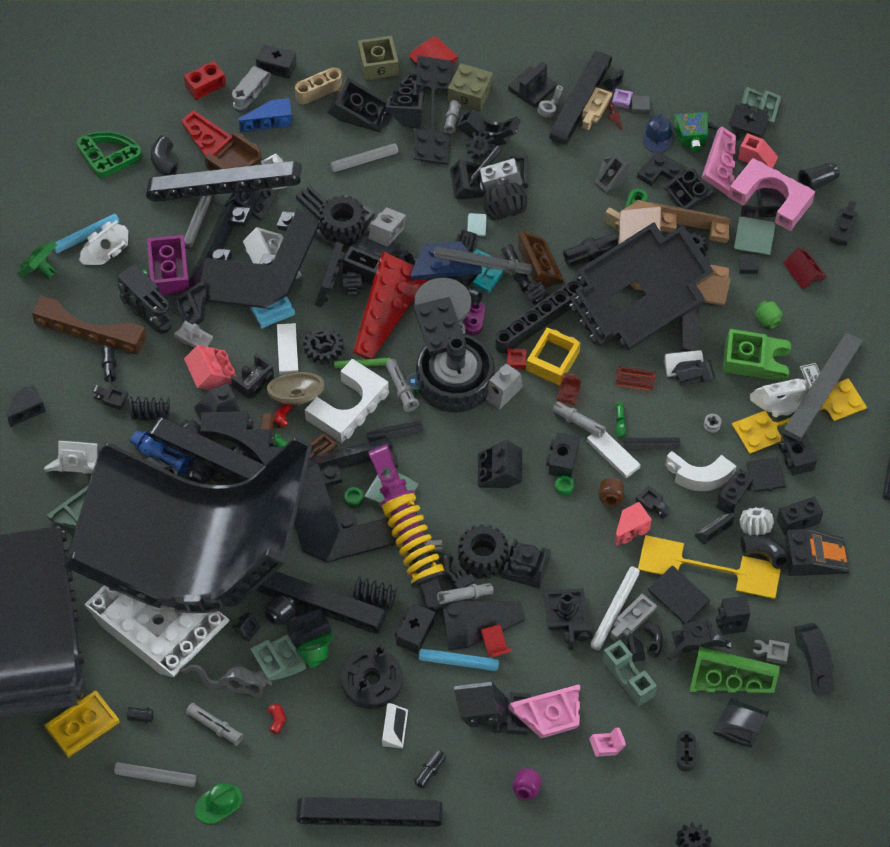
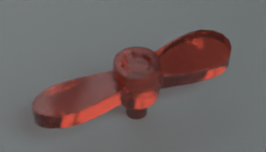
[608,103,623,129]

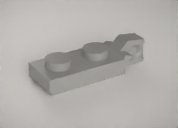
[610,594,657,642]

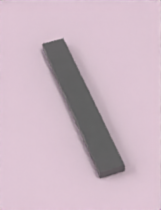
[783,332,863,441]

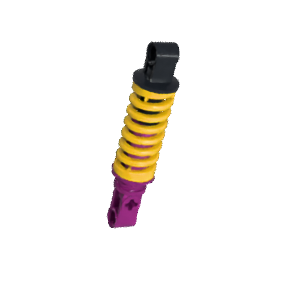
[368,444,447,613]

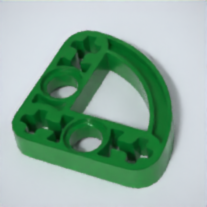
[77,131,142,178]

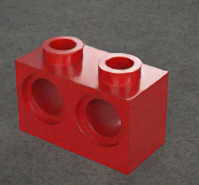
[184,61,226,100]

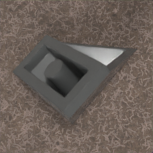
[595,153,629,193]

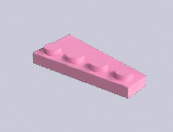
[702,126,736,196]

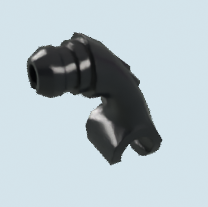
[644,622,663,657]

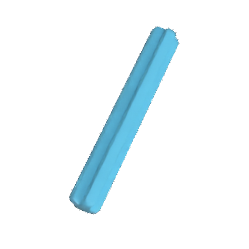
[54,214,119,253]
[419,649,499,671]

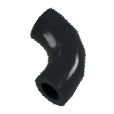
[151,135,178,176]
[741,536,791,569]

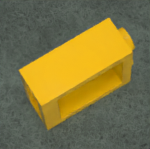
[526,327,581,386]

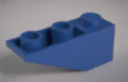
[238,98,292,132]

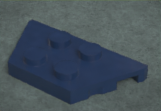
[411,241,482,280]

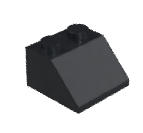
[454,682,508,727]

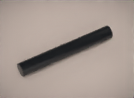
[468,146,502,187]

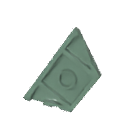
[47,486,88,530]

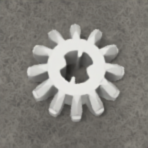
[740,507,774,536]

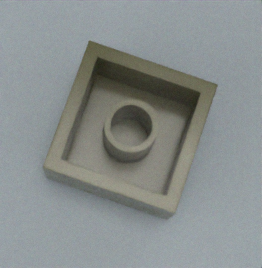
[358,36,399,81]
[448,63,493,111]

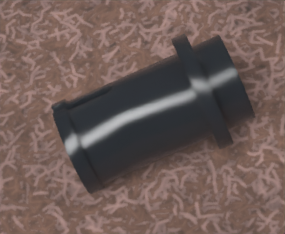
[126,707,154,724]

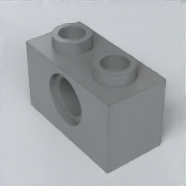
[480,158,522,191]
[368,207,406,247]

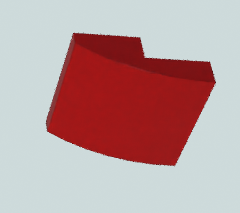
[408,36,459,65]

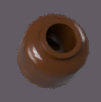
[599,478,624,507]

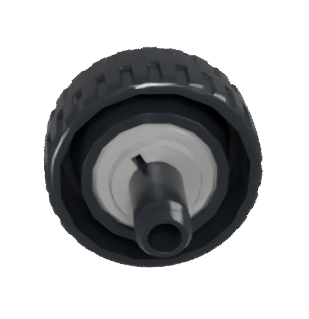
[416,334,495,413]

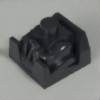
[502,538,551,589]

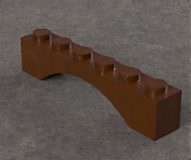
[32,296,146,355]

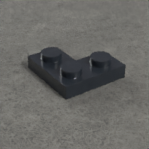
[637,151,687,186]

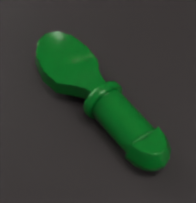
[615,402,626,438]

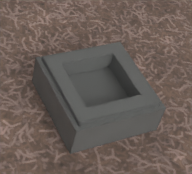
[632,95,650,114]

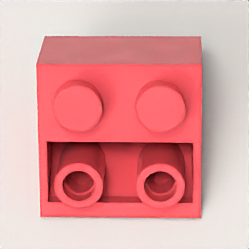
[184,345,237,391]

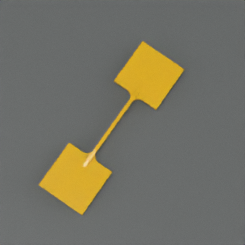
[732,378,867,454]
[638,535,781,599]

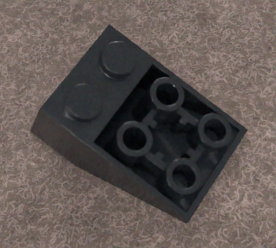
[342,231,401,285]

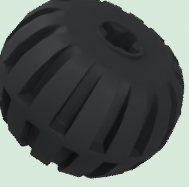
[483,183,528,220]

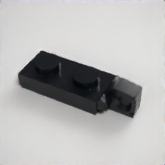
[829,200,857,246]

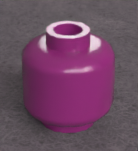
[512,768,542,800]

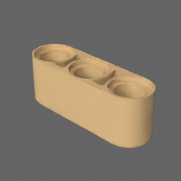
[295,68,342,104]

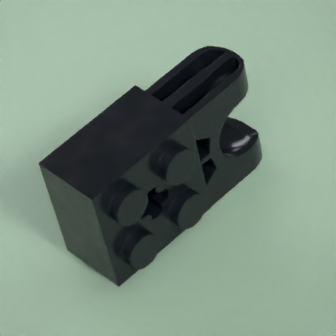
[117,264,172,334]

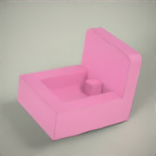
[589,728,626,757]

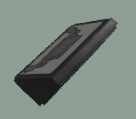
[695,513,735,545]

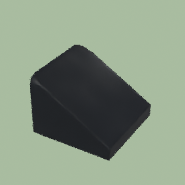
[602,69,624,91]
[627,635,646,662]

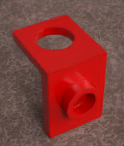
[481,624,512,657]

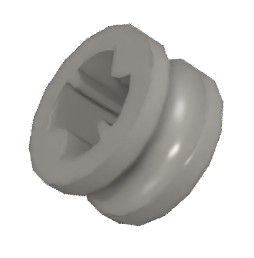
[703,414,721,433]

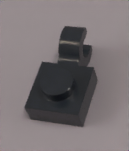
[93,385,128,410]
[635,485,670,519]

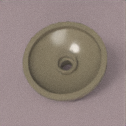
[267,372,324,405]

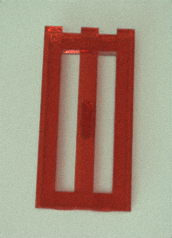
[615,366,655,391]

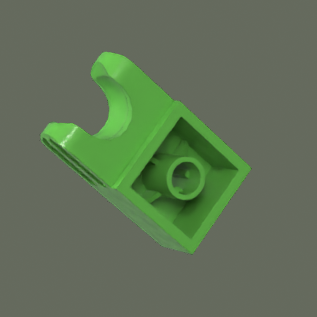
[722,329,791,381]

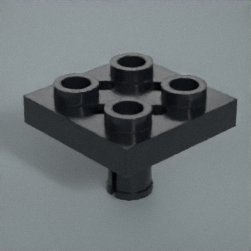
[544,588,588,630]

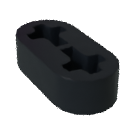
[676,731,696,772]

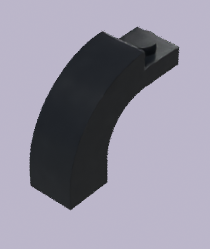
[456,109,521,145]
[794,623,835,694]

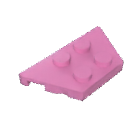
[508,685,580,738]

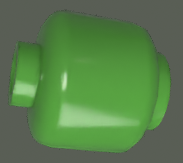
[755,301,783,329]

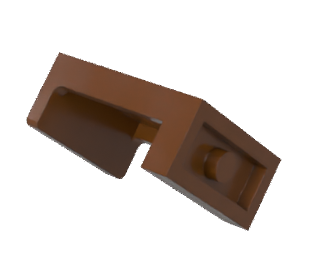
[205,132,261,171]

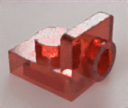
[557,373,582,406]

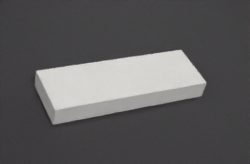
[277,323,298,375]
[587,431,640,478]

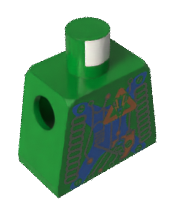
[673,112,708,152]

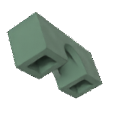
[602,640,657,707]

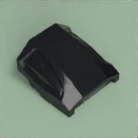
[663,167,715,210]
[713,698,770,748]

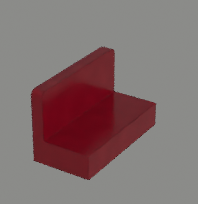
[783,248,827,289]

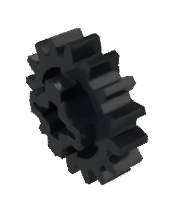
[303,325,344,364]

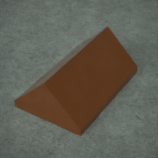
[518,230,564,288]

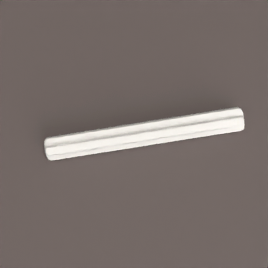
[590,566,640,651]

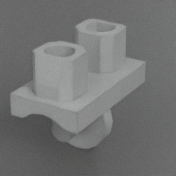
[174,321,213,348]

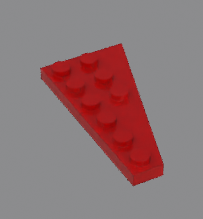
[353,252,428,359]

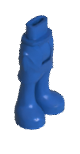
[130,430,195,476]

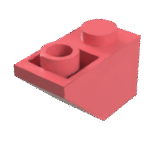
[738,133,778,169]
[615,502,652,546]

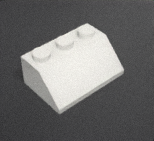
[243,227,302,279]

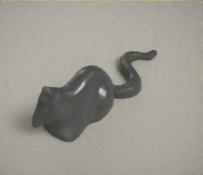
[180,664,272,698]

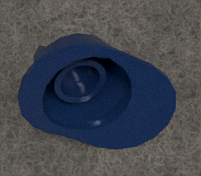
[643,113,673,153]

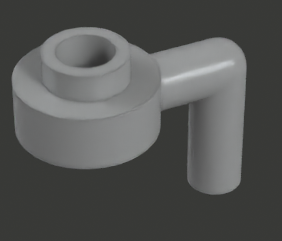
[537,85,563,118]

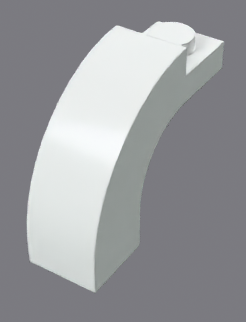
[665,451,736,491]

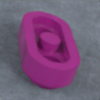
[464,302,485,335]

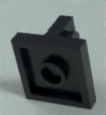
[508,61,557,108]

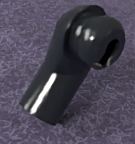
[439,554,458,583]

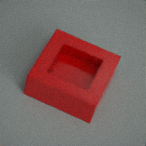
[507,349,526,369]

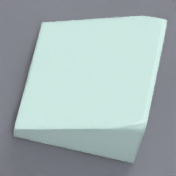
[467,213,487,237]

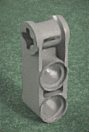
[232,66,271,111]

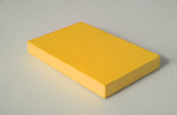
[44,690,120,758]

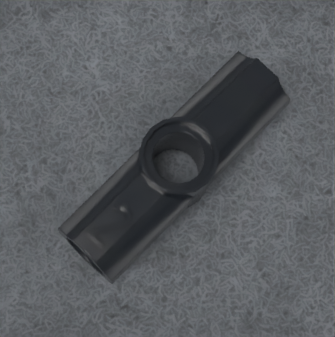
[563,233,619,266]

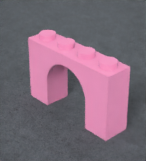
[728,158,815,231]

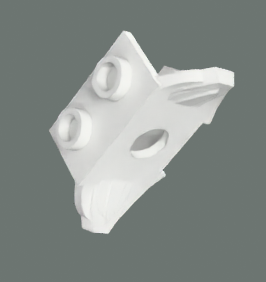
[79,220,128,265]
[750,379,809,418]
[44,441,97,474]

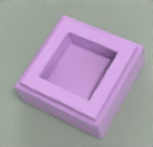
[612,89,633,109]

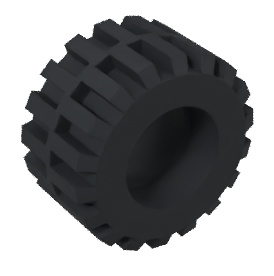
[319,195,366,245]
[458,524,508,579]

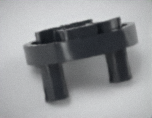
[341,644,403,709]

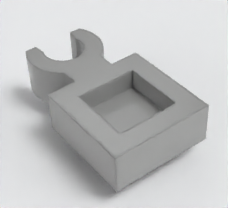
[752,640,790,665]

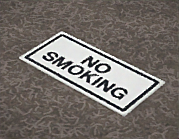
[800,363,820,389]

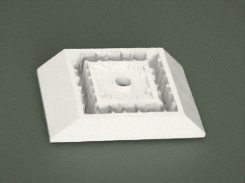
[85,585,229,677]

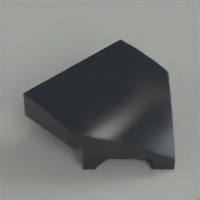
[287,605,332,646]

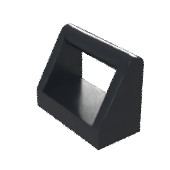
[450,159,486,199]

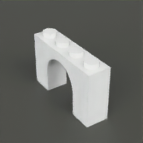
[305,359,389,443]

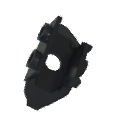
[667,619,732,661]

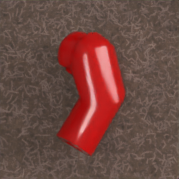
[275,404,293,428]
[268,704,286,735]

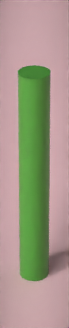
[334,358,391,369]

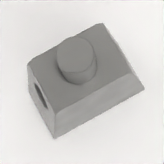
[485,364,523,410]

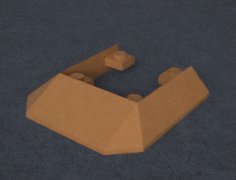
[618,200,731,306]

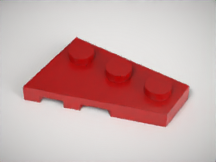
[181,110,232,156]

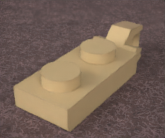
[582,87,612,130]

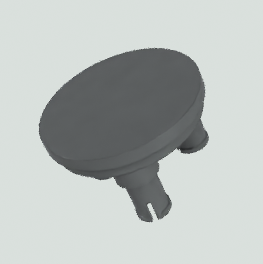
[415,278,471,323]

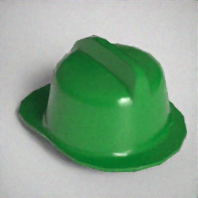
[295,633,334,668]
[195,783,243,824]

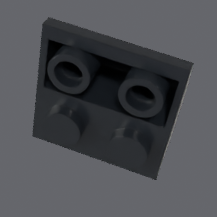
[478,440,522,488]

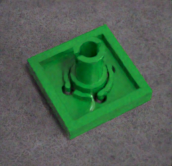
[17,240,57,279]

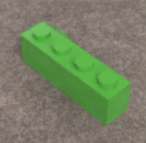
[689,647,780,693]

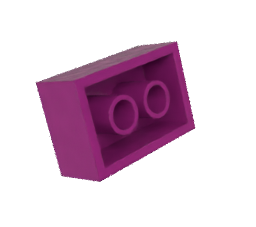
[147,235,190,295]

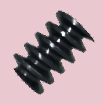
[129,396,170,421]
[353,576,397,610]

